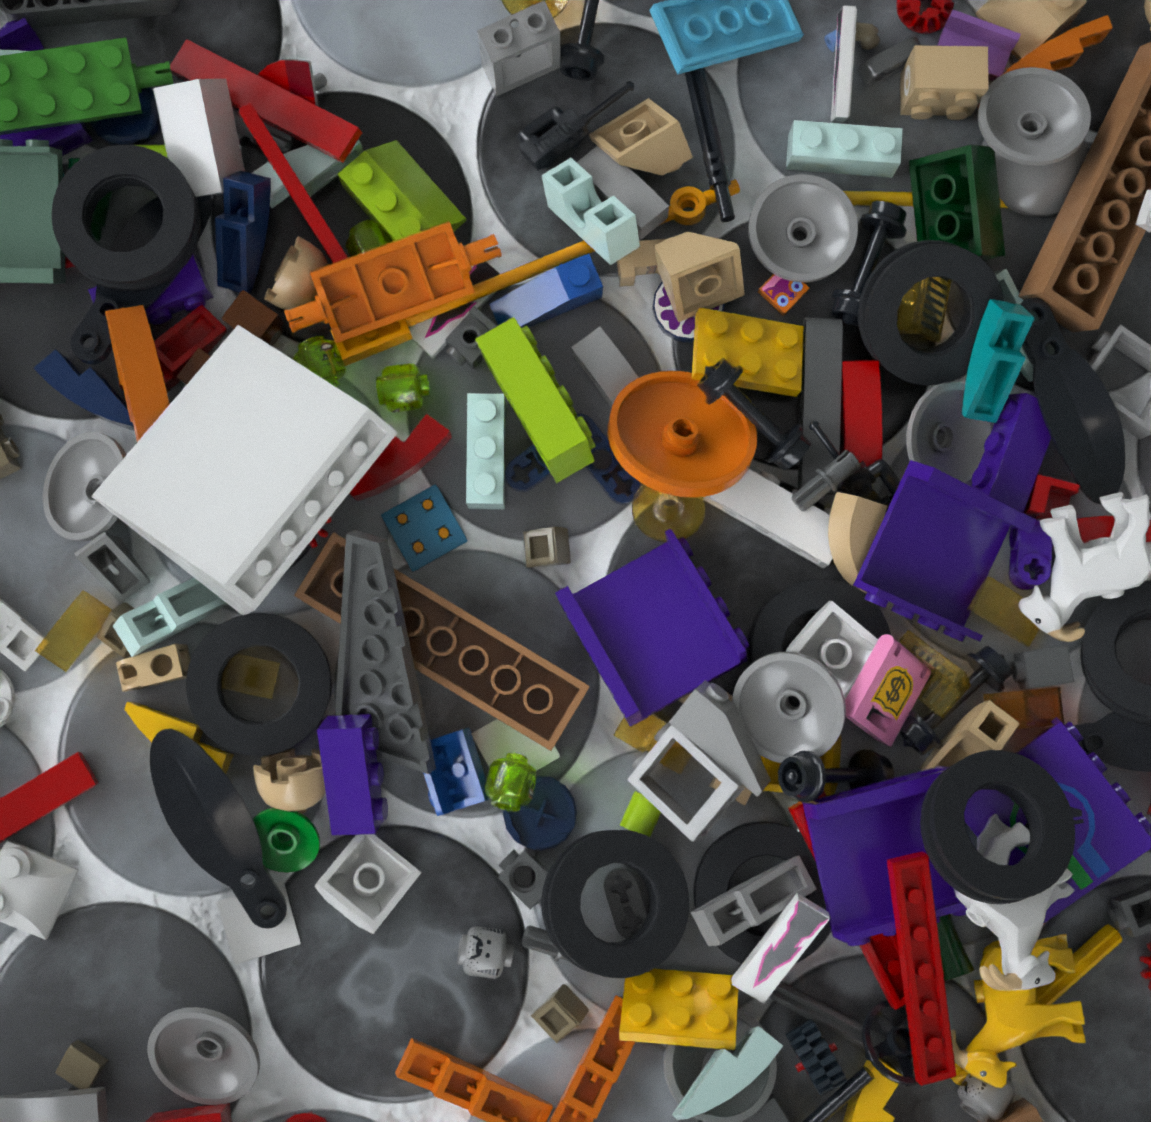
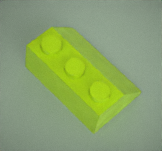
[337,140,467,242]

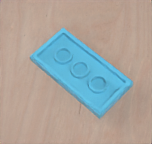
[649,0,804,75]

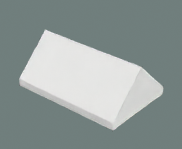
[153,79,245,197]

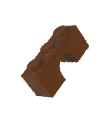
[177,290,284,385]

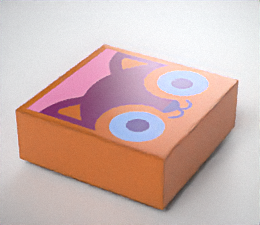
[758,274,809,316]

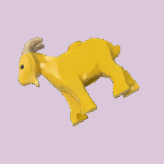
[951,934,1086,1088]

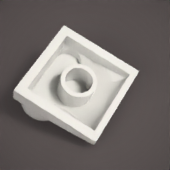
[786,600,878,699]
[314,834,422,934]
[0,840,79,940]

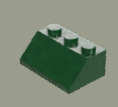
[909,144,1005,260]

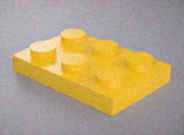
[692,307,804,397]
[619,969,738,1050]

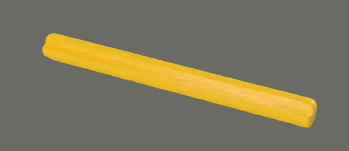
[951,924,1123,1085]

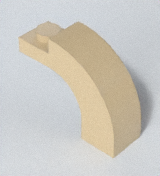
[828,492,888,594]
[919,700,1020,771]

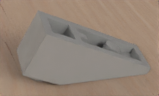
[669,680,771,797]

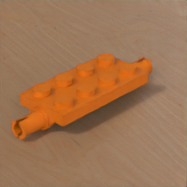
[284,221,502,343]

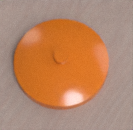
[607,371,757,497]

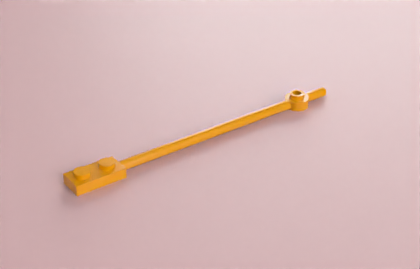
[330,179,740,366]

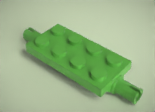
[0,37,174,135]

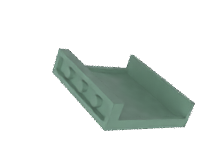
[0,139,66,284]

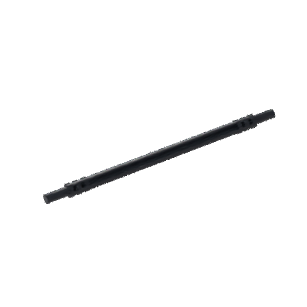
[685,68,735,222]

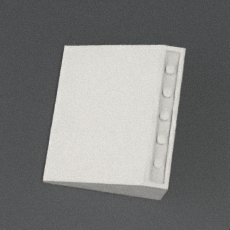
[92,325,398,616]

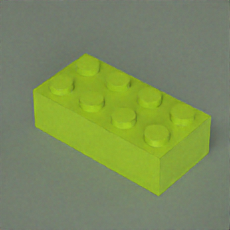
[475,317,596,483]

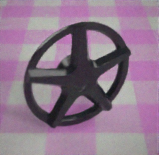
[862,1000,919,1087]

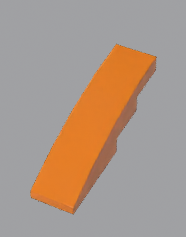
[977,15,1113,108]
[105,305,170,442]
[549,995,635,1122]
[395,1038,554,1122]

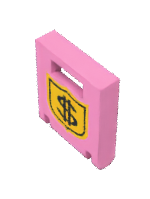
[845,634,931,747]

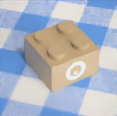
[900,45,989,120]

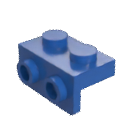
[423,727,492,816]

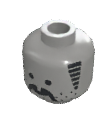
[457,926,514,979]
[957,1072,1015,1122]

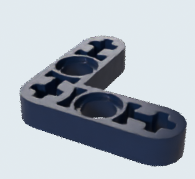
[505,413,640,505]

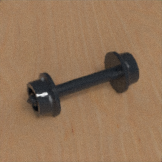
[560,0,605,81]
[831,201,907,326]
[697,358,811,470]
[899,646,1013,756]
[778,749,894,802]

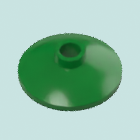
[253,808,320,873]

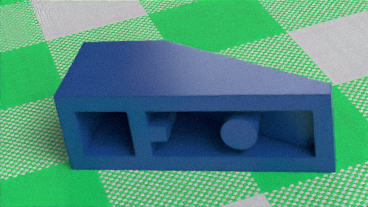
[489,253,603,328]

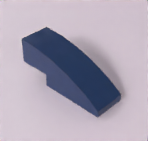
[215,171,271,293]
[33,349,135,431]

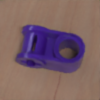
[1008,520,1053,590]

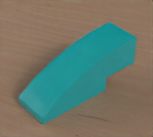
[962,299,1035,423]

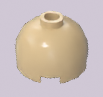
[264,236,328,310]
[253,749,326,814]

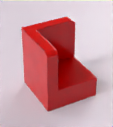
[1023,474,1080,520]

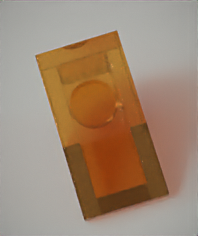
[983,687,1064,729]

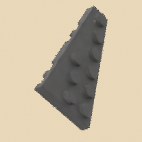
[335,530,436,774]

